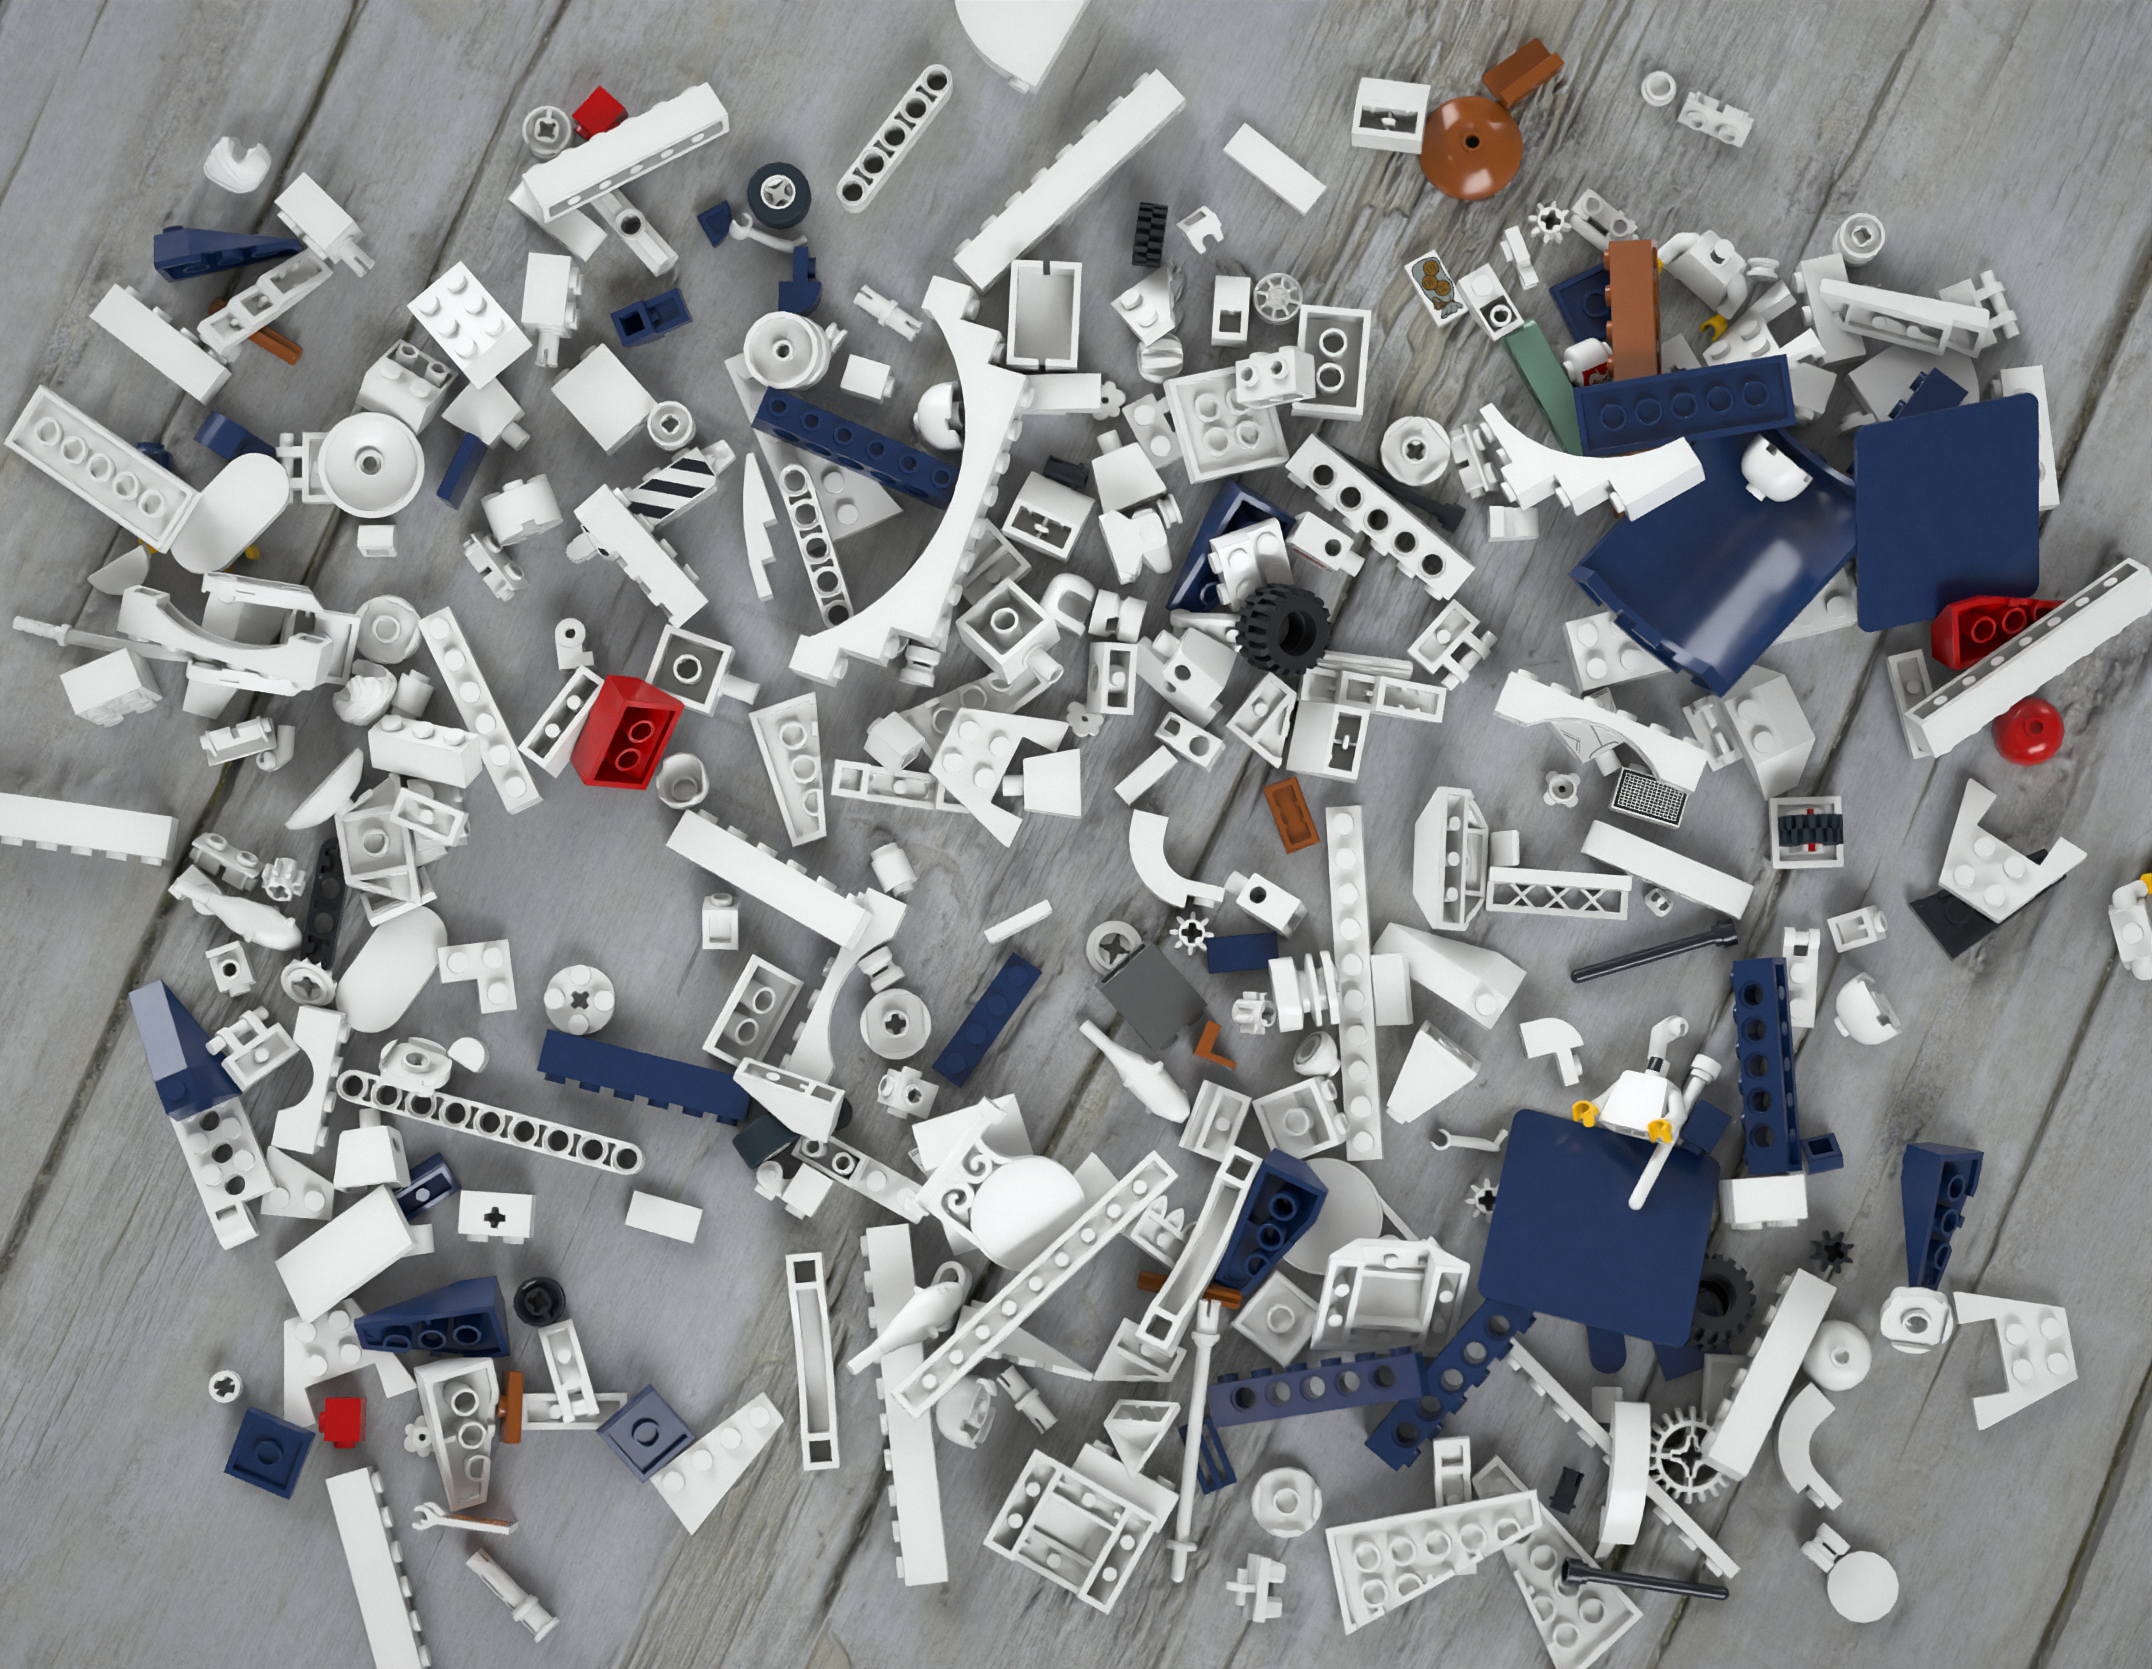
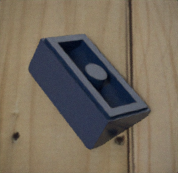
[391,1152,462,1222]

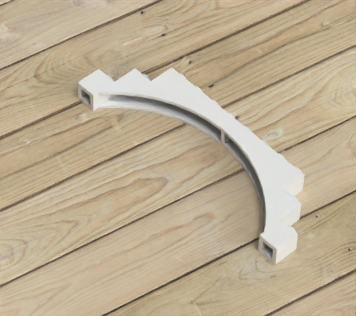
[789,275,1034,687]

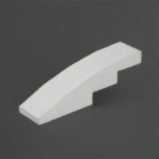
[197,248,333,355]
[743,452,778,602]
[1296,667,1447,723]

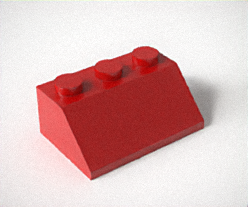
[569,675,684,790]

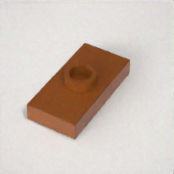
[1262,776,1321,855]
[495,1370,524,1444]

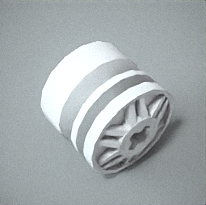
[1268,951,1342,1033]

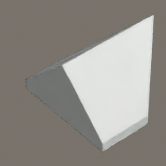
[1103,1399,1181,1481]

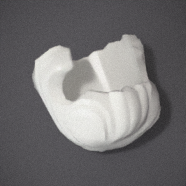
[203,136,272,194]
[333,659,397,726]

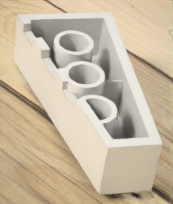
[573,484,709,629]

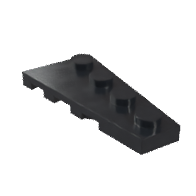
[1908,848,2067,962]

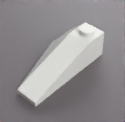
[1371,922,1527,1031]
[955,1299,1093,1381]
[414,1357,499,1512]

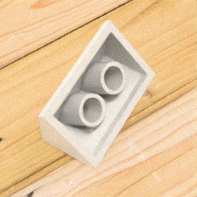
[702,954,804,1067]

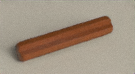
[208,297,303,365]
[1137,1271,1242,1309]

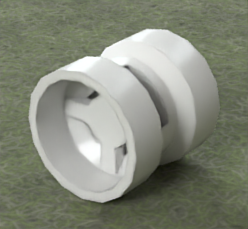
[899,645,941,688]
[858,945,906,994]
[1800,1523,1850,1573]

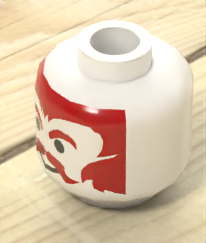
[1560,338,1613,387]

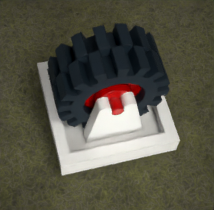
[1768,796,1844,870]

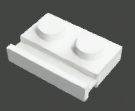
[1178,1080,1253,1163]

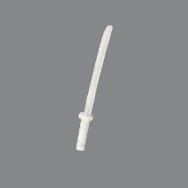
[13,616,194,662]

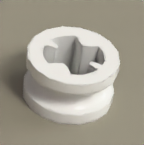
[1746,258,1780,282]
[825,322,848,358]
[1155,493,1183,529]
[209,1370,244,1403]

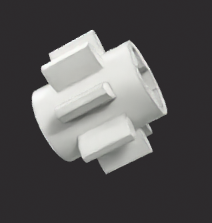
[1527,201,1572,246]
[261,858,306,901]
[1169,911,1214,956]
[1232,991,1276,1035]
[1465,1178,1499,1223]

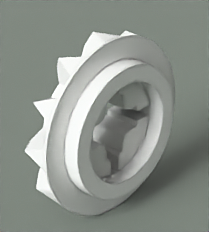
[1086,921,1142,975]
[281,958,337,1007]

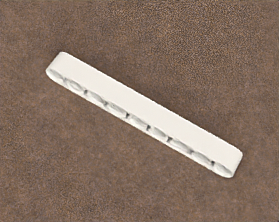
[336,1070,646,1175]

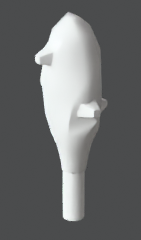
[172,877,303,951]
[1079,1019,1190,1123]
[846,1281,965,1376]

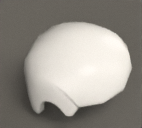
[656,752,710,810]

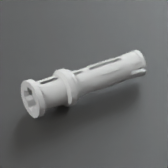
[466,1548,560,1644]

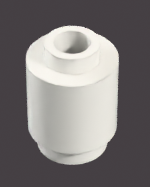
[388,670,435,720]
[871,842,917,898]

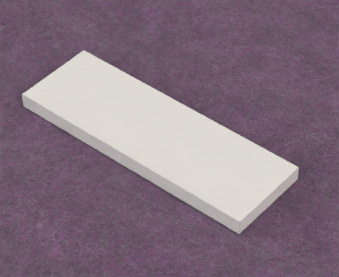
[3,384,203,554]

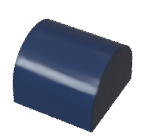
[1800,1133,1844,1176]

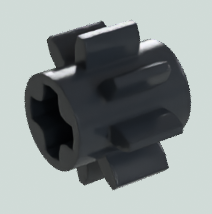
[1809,1230,1854,1274]

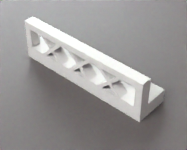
[1485,866,1632,921]

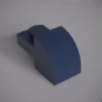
[778,247,823,317]
[610,288,693,347]
[193,410,275,462]

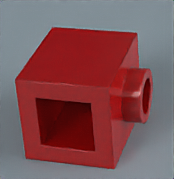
[571,85,629,142]
[318,1396,367,1449]

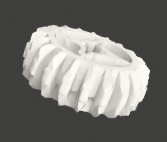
[1649,1406,1729,1504]

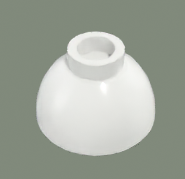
[1293,1030,1341,1078]

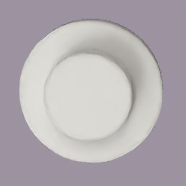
[1641,71,1676,107]

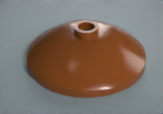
[1418,96,1523,201]

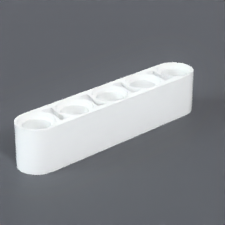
[837,64,954,213]
[779,462,855,629]
[1580,820,1754,920]

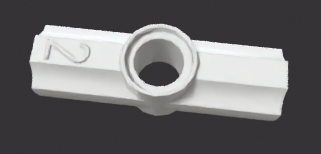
[589,188,679,277]

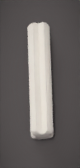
[1316,650,1413,681]

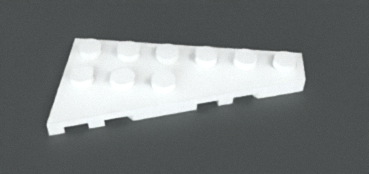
[724,352,904,553]
[1470,1455,1644,1669]

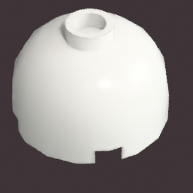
[914,380,965,452]
[1741,433,1813,502]
[1834,972,1902,1045]
[1801,1319,1872,1391]
[932,1375,997,1449]

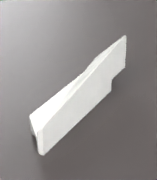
[1818,278,1990,359]

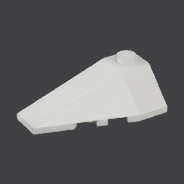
[182,592,288,720]

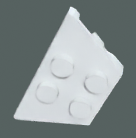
[334,772,423,905]

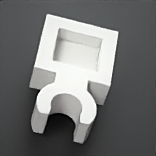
[1499,225,1539,291]

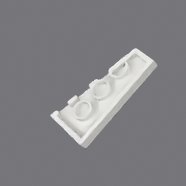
[898,666,1051,761]
[749,691,827,848]
[649,1391,785,1535]

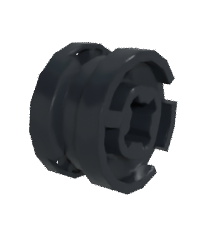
[514,1277,566,1327]

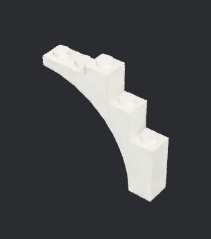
[1479,403,1706,522]

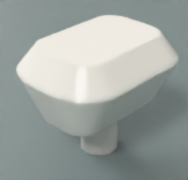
[1645,888,1673,917]

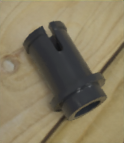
[1043,455,1090,490]
[1549,1466,1585,1515]

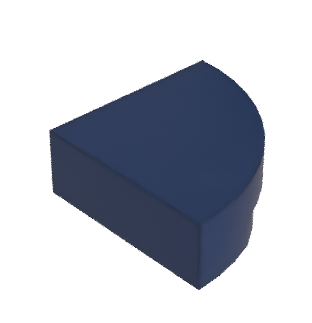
[696,200,732,249]

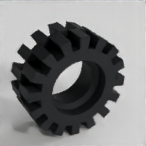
[1132,202,1168,269]

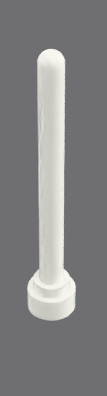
[1628,1054,1722,1210]

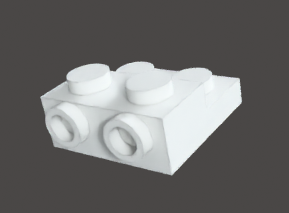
[1208,517,1294,612]
[1251,1075,1350,1159]

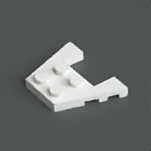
[1703,279,1827,370]
[928,707,1070,848]
[1938,778,2088,924]
[1951,1291,2078,1430]
[284,1297,418,1428]

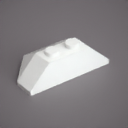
[1715,665,1815,802]
[1412,786,1489,931]

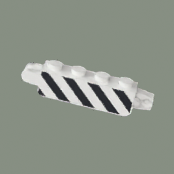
[565,439,736,565]

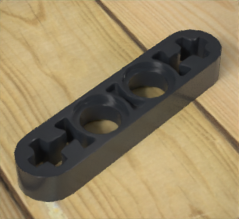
[300,838,348,971]

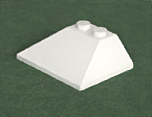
[912,1093,1034,1256]
[1310,1238,1470,1357]
[982,1449,1161,1615]

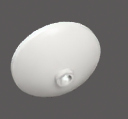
[318,412,425,518]
[284,747,364,830]

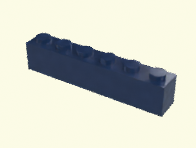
[537,1029,753,1127]

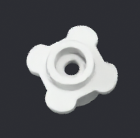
[1543,771,1580,808]

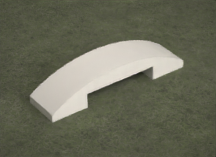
[831,759,970,814]
[1598,1400,1651,1545]
[1433,1436,1477,1575]

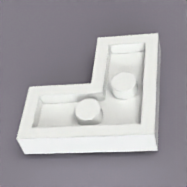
[436,939,517,1015]

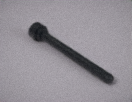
[1329,444,1467,534]
[1570,917,1739,983]
[1561,1557,1729,1601]

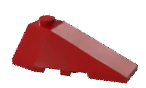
[1931,595,2065,671]

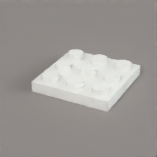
[1163,366,1290,484]

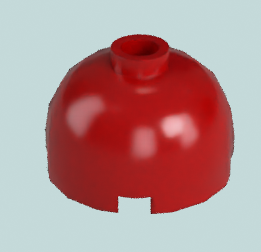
[1991,696,2065,767]

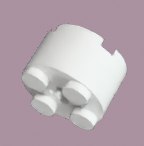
[480,474,563,546]

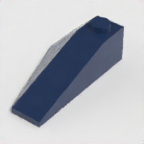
[154,226,305,283]
[1165,477,1297,613]
[128,979,243,1122]
[1901,1142,1984,1291]
[1214,1148,1329,1297]
[353,1276,510,1358]

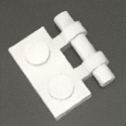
[1936,269,2020,350]
[276,432,335,505]
[1406,599,1498,692]
[206,1006,300,1092]

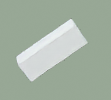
[1114,745,1178,807]

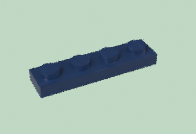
[931,952,1042,1088]

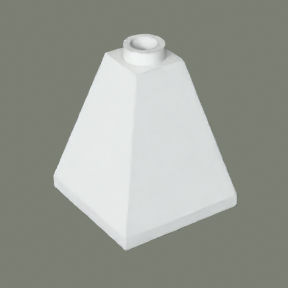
[1386,1019,1482,1124]

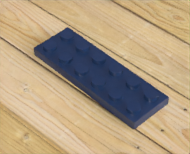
[1573,354,1797,457]

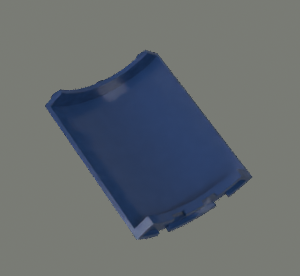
[1568,427,1856,698]

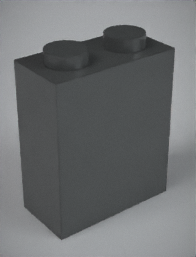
[1095,938,1208,1052]

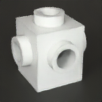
[877,1066,939,1119]

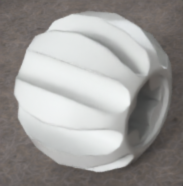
[1137,332,1183,384]

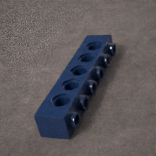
[751,385,960,511]
[1730,957,1803,1174]
[1364,1299,1537,1472]
[1207,1346,1429,1428]

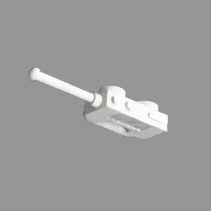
[1569,188,1678,279]

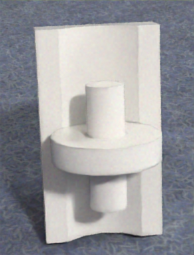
[1226,1553,1286,1623]

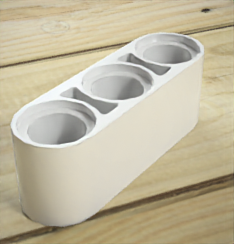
[507,181,608,263]

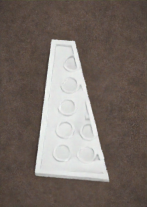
[1325,1489,1544,1636]

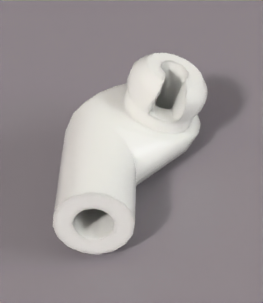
[256,725,295,772]
[1647,1015,1689,1060]

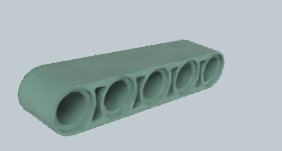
[1500,317,1611,458]

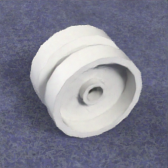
[743,311,831,392]

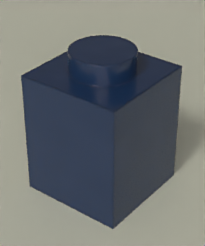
[1678,1099,1732,1156]

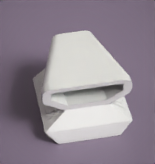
[1099,505,1172,585]

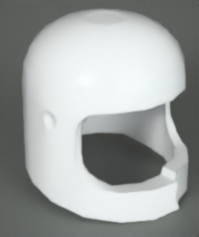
[1039,573,1097,638]

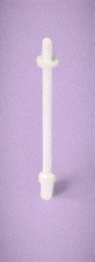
[1165,1299,1221,1582]

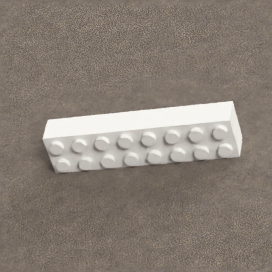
[1562,566,1857,695]

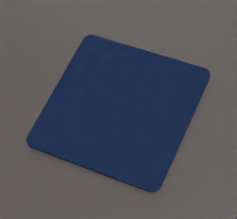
[1854,392,2039,632]
[1477,1109,1721,1348]

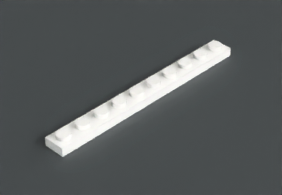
[1325,805,1384,1161]
[891,1150,1178,1421]
[1490,1317,1740,1579]

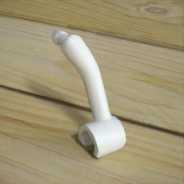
[729,213,807,253]
[1429,1129,1508,1152]

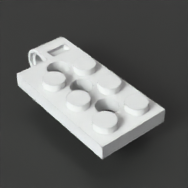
[169,1095,277,1250]

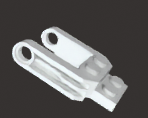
[185,572,361,697]

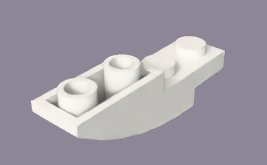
[791,1135,923,1224]

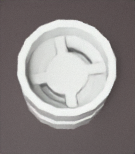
[1832,213,1885,267]
[647,401,697,454]
[1088,589,1147,644]

